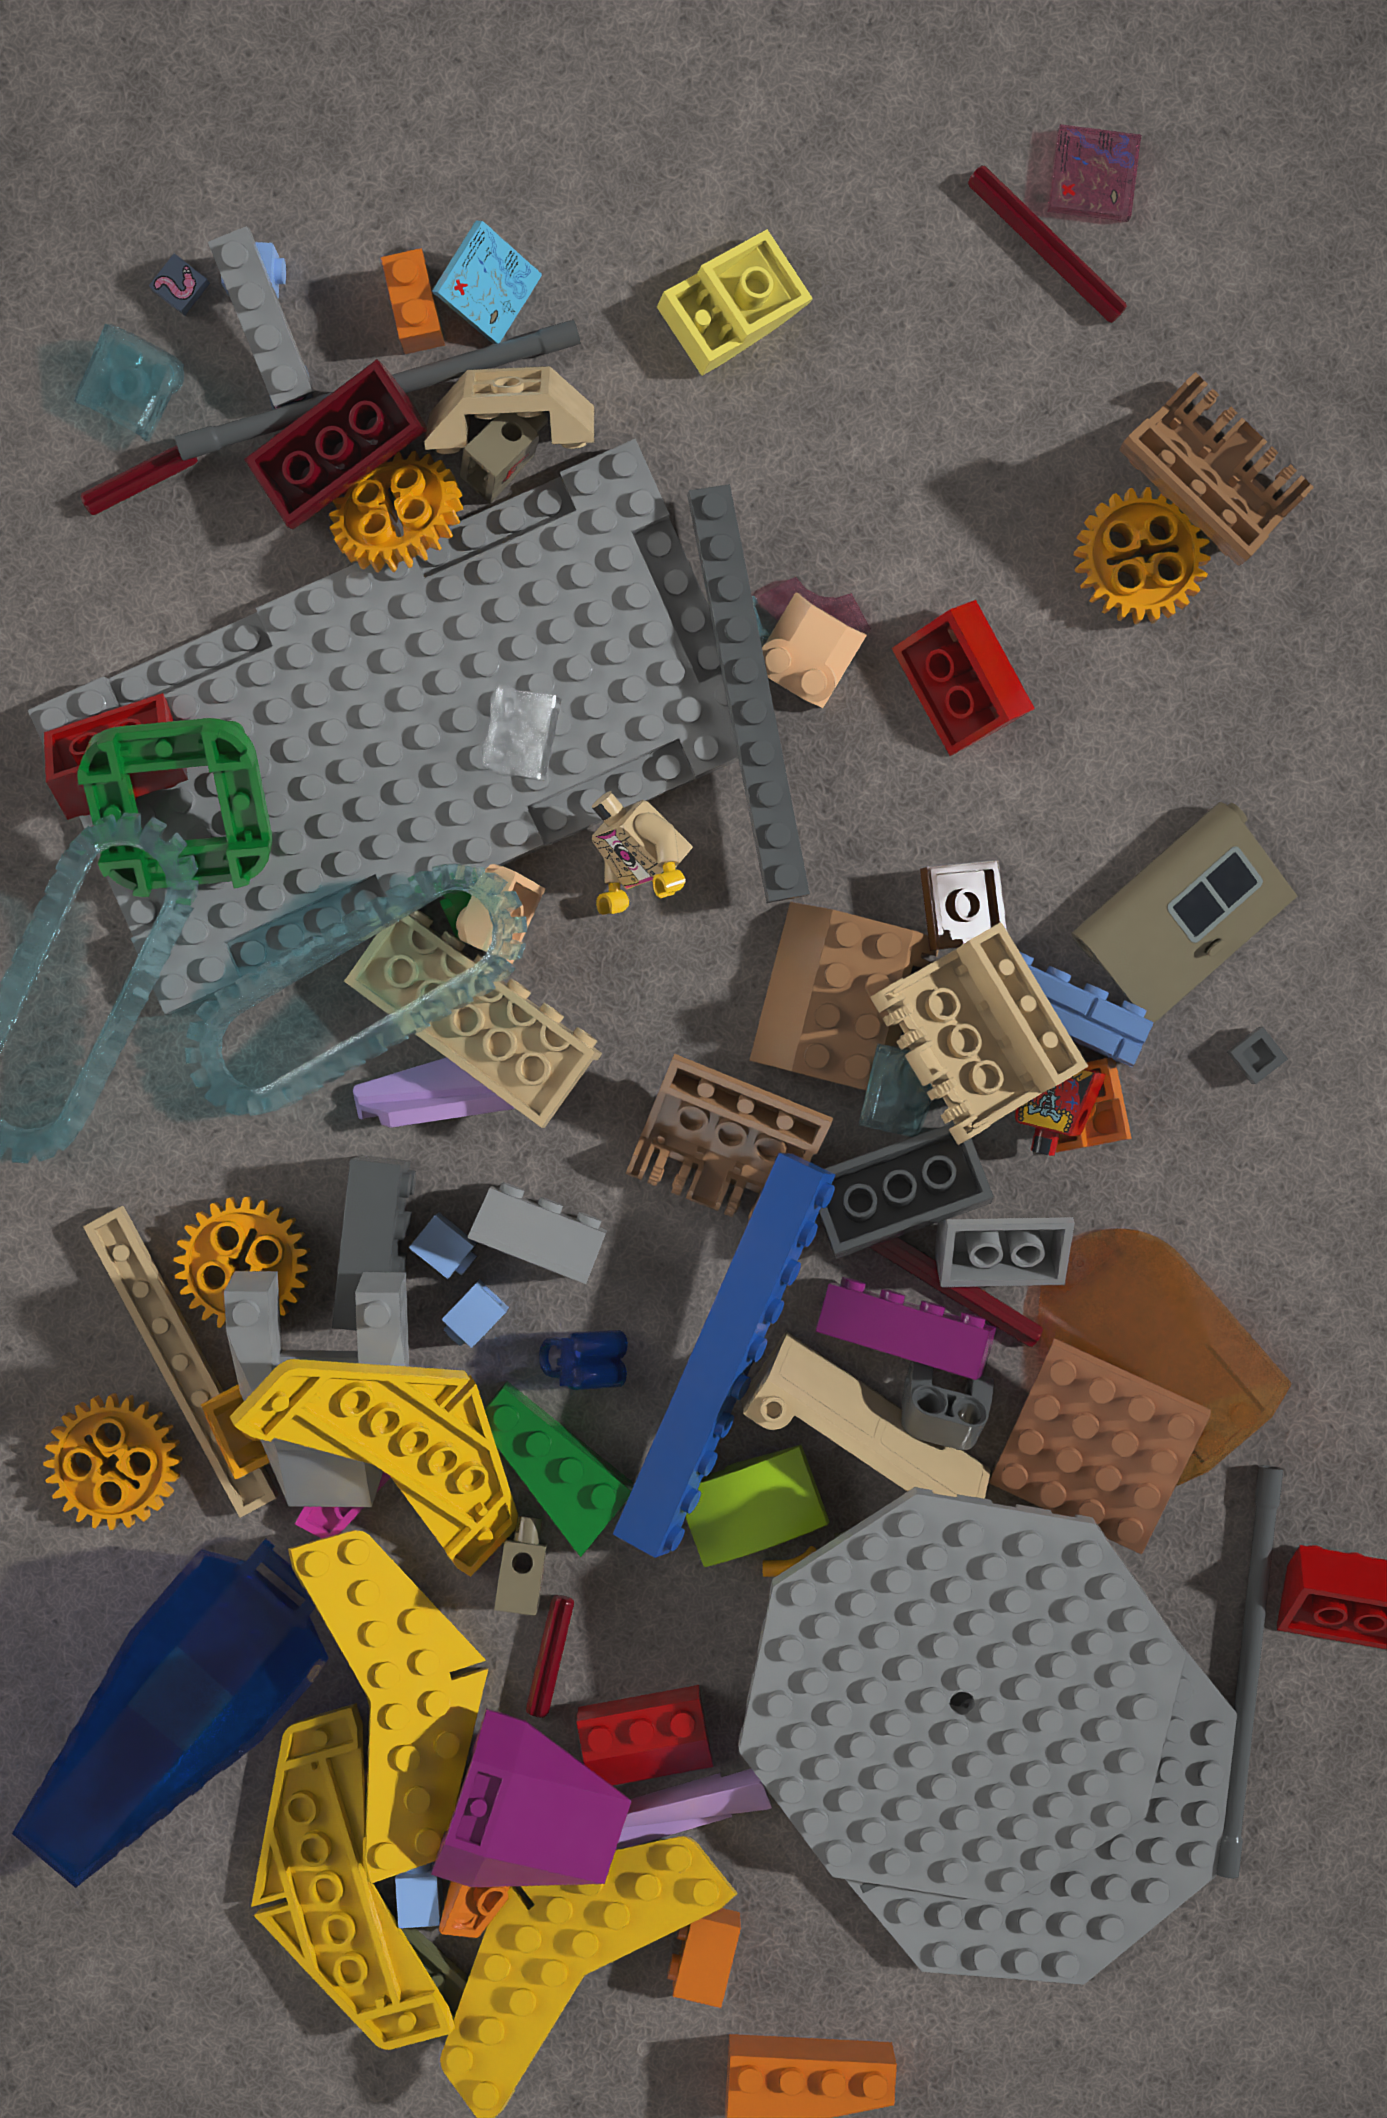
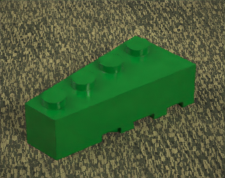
[484,1381,634,1557]

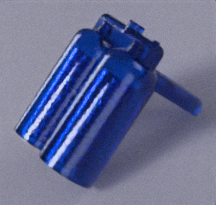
[539,1330,628,1390]

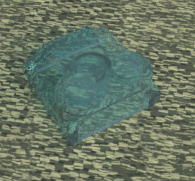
[74,324,184,441]
[859,1043,933,1137]

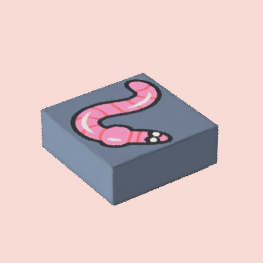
[149,253,210,316]

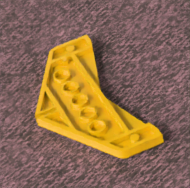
[230,1359,518,1577]
[288,1530,488,1884]
[251,1703,455,2050]
[440,1836,738,2118]

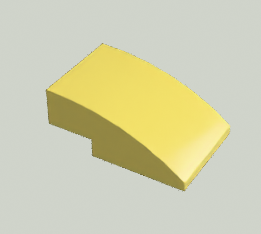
[657,229,813,376]

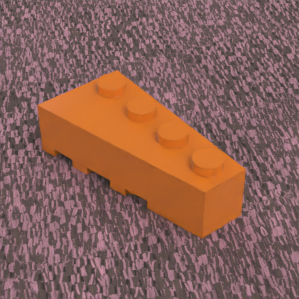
[725,2034,897,2118]

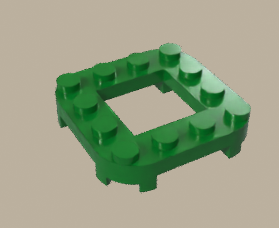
[77,718,272,897]

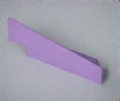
[353,1057,515,1128]
[616,1769,772,1850]

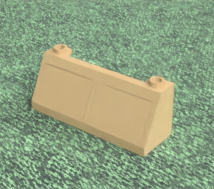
[741,1331,991,1499]

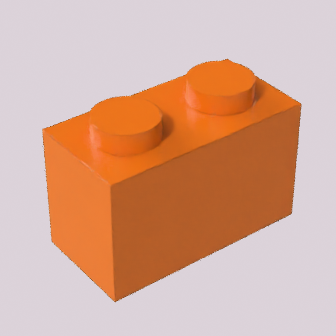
[381,248,445,354]
[667,1908,741,2008]

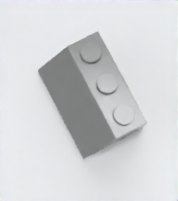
[468,1182,607,1284]
[934,1217,1075,1287]

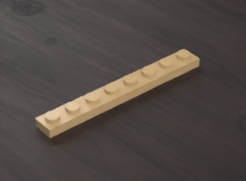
[83,1206,279,1518]

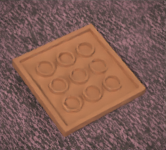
[989,1339,1211,1555]

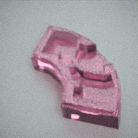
[759,576,871,634]

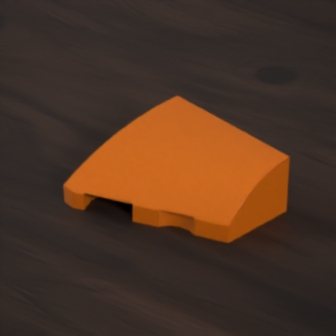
[1056,1058,1132,1153]

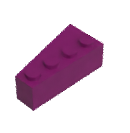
[815,1277,997,1380]

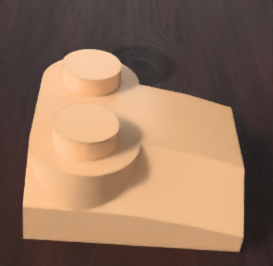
[762,592,867,708]
[456,864,546,964]

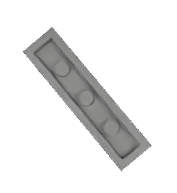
[208,226,315,408]

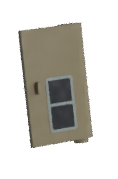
[1071,802,1298,1024]

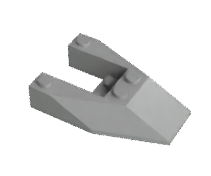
[224,1271,409,1507]

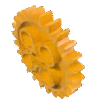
[329,451,463,573]
[1074,487,1211,624]
[173,1196,311,1328]
[43,1393,182,1530]

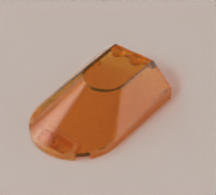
[1037,1228,1292,1486]

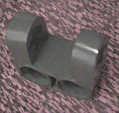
[901,1361,994,1450]

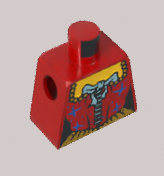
[1015,1069,1106,1156]

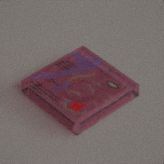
[1047,124,1141,222]

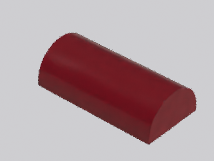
[244,359,427,530]

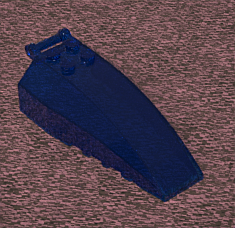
[12,1538,329,1888]

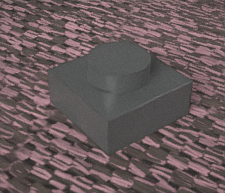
[1227,1027,1288,1084]

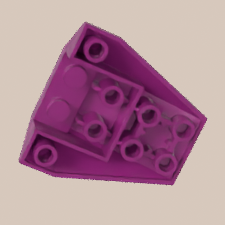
[431,1708,631,1887]

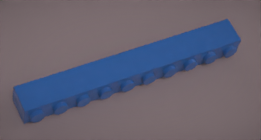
[613,1153,836,1558]

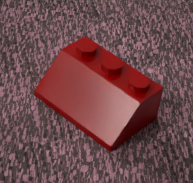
[891,600,1035,756]
[44,693,188,820]
[1277,1545,1387,1649]
[576,1685,714,1786]

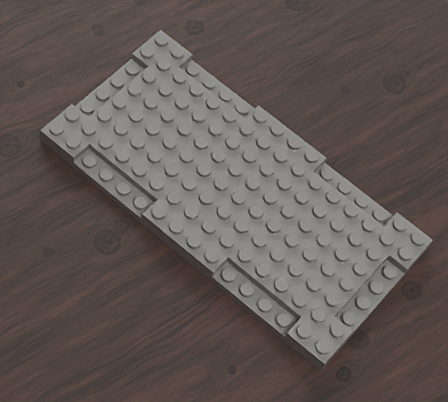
[28,439,739,1015]

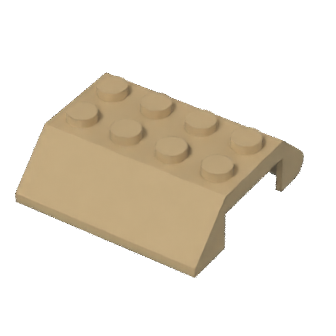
[870,922,1088,1145]

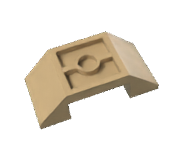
[424,367,594,454]

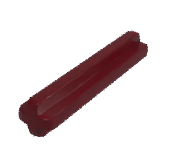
[80,445,198,515]
[526,1595,574,1718]

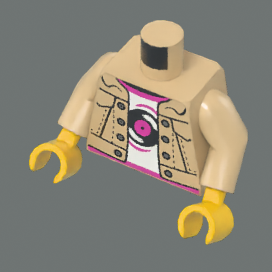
[592,791,693,915]

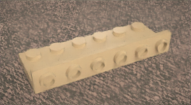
[344,907,602,1128]

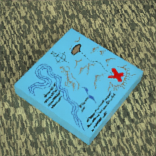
[432,220,542,344]

